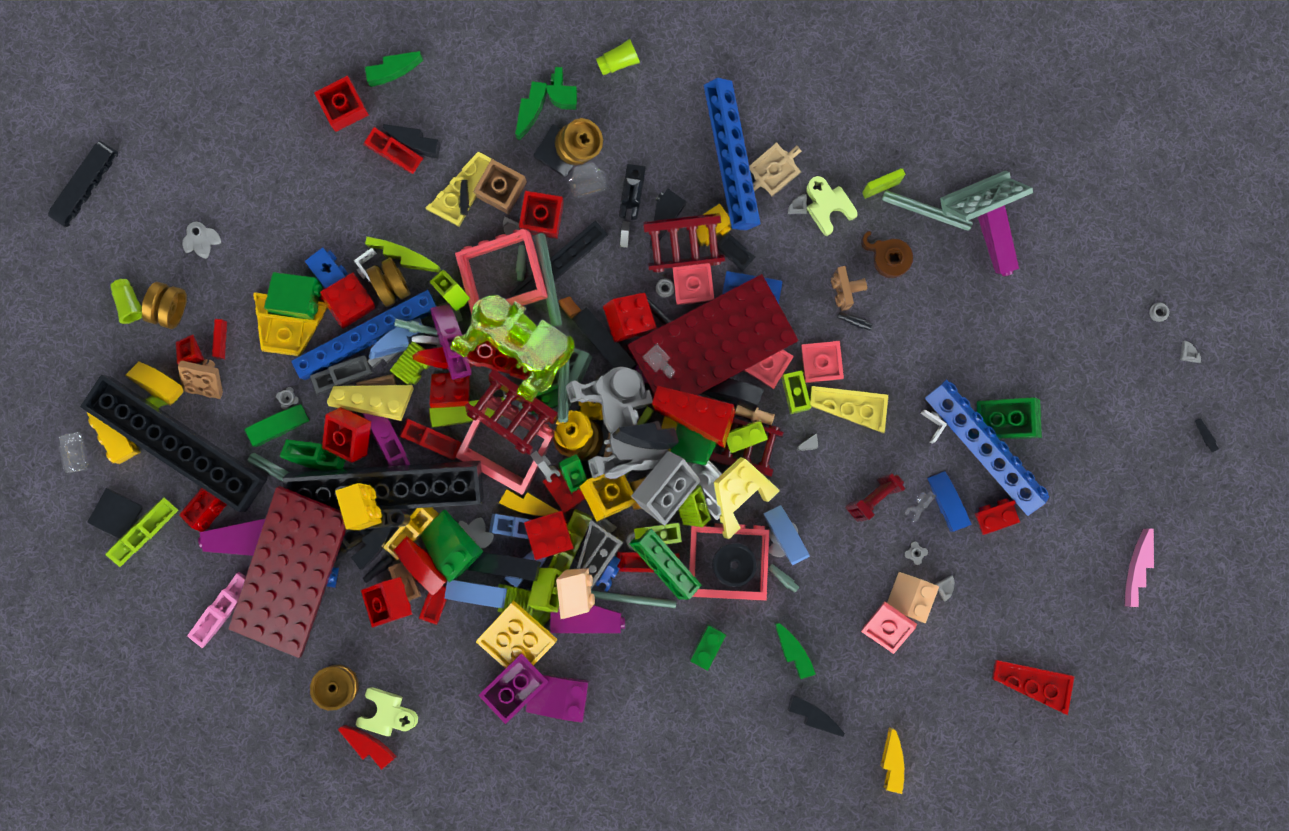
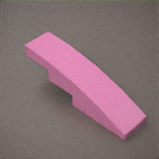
[1125,529,1154,607]
[187,572,246,648]

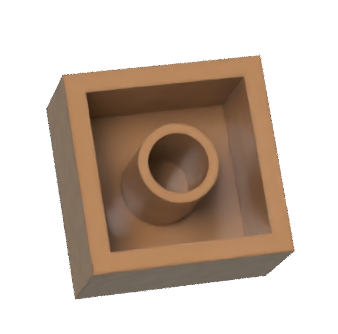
[473,159,527,215]

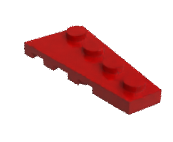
[992,660,1075,715]

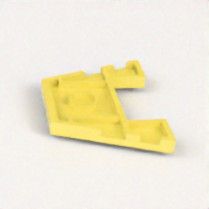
[714,457,779,539]

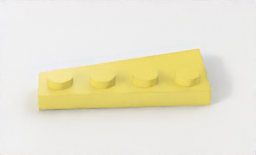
[426,152,491,227]
[327,385,413,421]
[810,386,888,433]

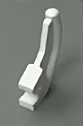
[412,335,443,347]

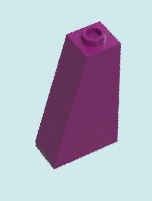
[978,205,1019,276]
[198,519,265,556]
[550,605,625,633]

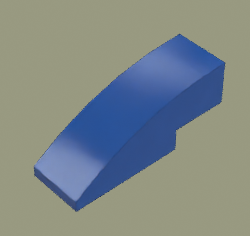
[927,471,972,532]

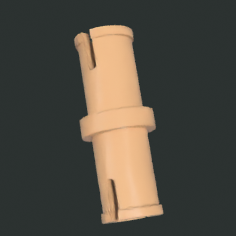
[735,405,775,425]

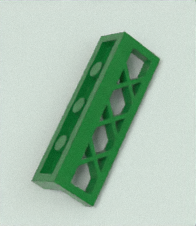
[629,529,702,600]

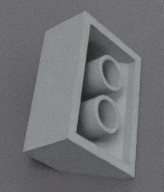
[631,451,701,526]

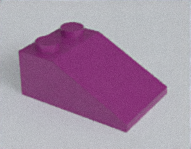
[478,653,548,724]
[526,674,589,723]

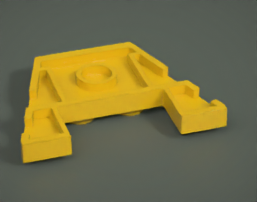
[253,293,327,356]

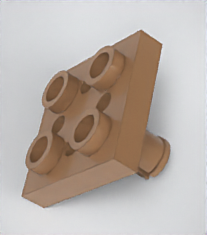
[831,266,867,311]
[178,359,223,399]

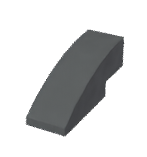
[310,355,372,396]

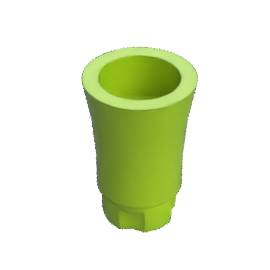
[596,39,640,75]
[110,279,142,324]

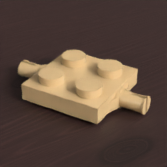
[749,143,802,197]

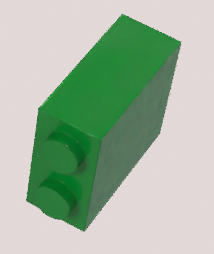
[264,272,323,320]
[689,624,726,671]

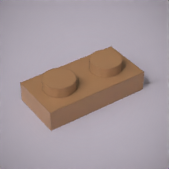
[388,562,421,601]

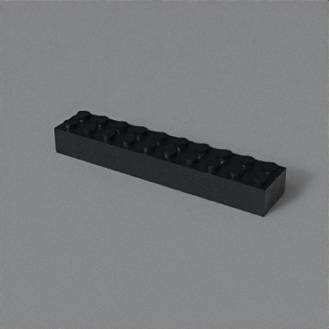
[80,374,267,512]
[282,461,484,511]

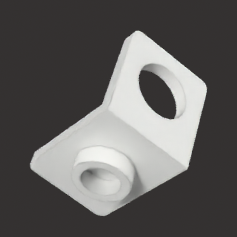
[354,248,377,282]
[920,410,947,443]

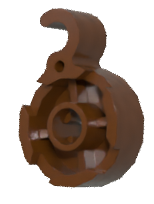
[861,231,913,278]

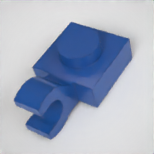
[596,556,620,592]

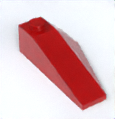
[465,317,544,382]

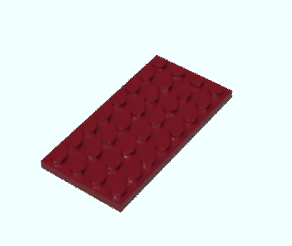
[627,274,799,396]
[229,486,346,658]

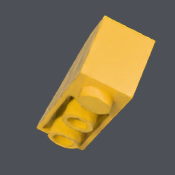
[87,412,140,464]

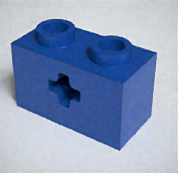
[305,248,348,289]

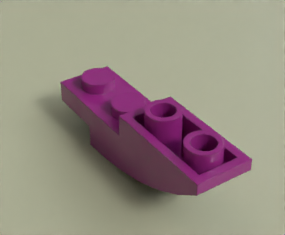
[430,304,472,380]
[362,413,410,466]

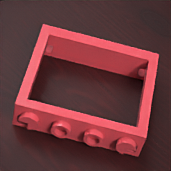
[455,229,548,320]
[456,396,554,495]
[689,523,769,600]

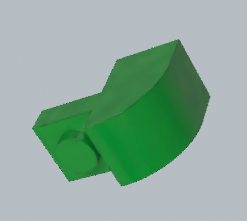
[546,67,577,110]

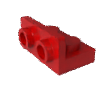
[179,488,227,532]
[975,498,1020,535]

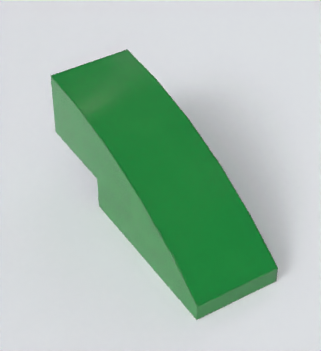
[365,51,423,87]
[515,81,547,140]
[244,404,310,447]
[280,439,346,470]
[774,622,816,679]

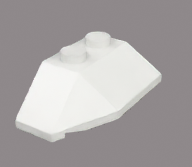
[686,460,722,520]

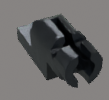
[619,164,646,220]

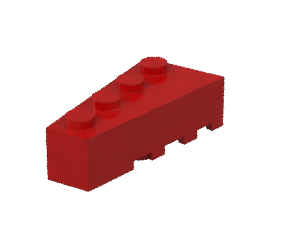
[652,386,735,448]

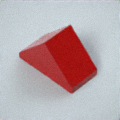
[176,335,204,365]

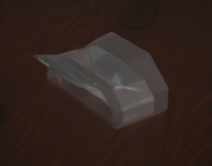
[569,162,610,200]
[58,432,89,474]

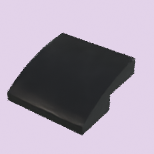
[533,124,574,177]
[88,488,142,539]

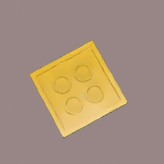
[476,600,557,668]

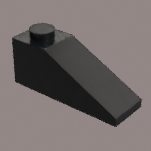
[650,189,686,250]

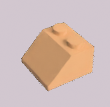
[556,568,595,619]
[887,572,939,623]

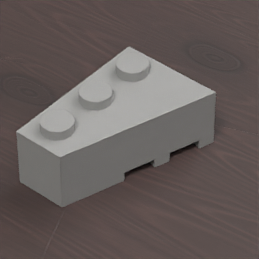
[577,520,624,589]

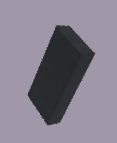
[717,232,756,271]

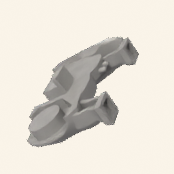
[566,367,669,479]

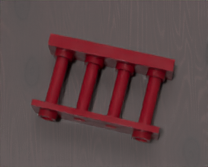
[643,213,725,272]
[465,369,558,455]
[709,418,784,478]
[845,473,906,522]

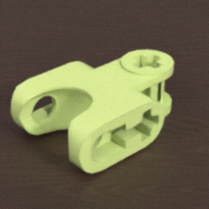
[807,176,857,236]
[356,687,418,736]

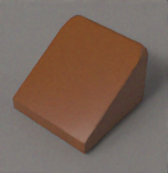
[558,297,581,319]

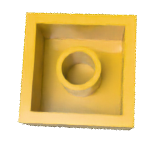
[580,474,636,521]
[335,483,382,530]

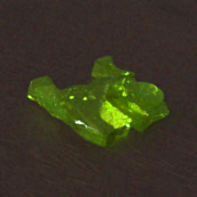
[450,295,574,402]

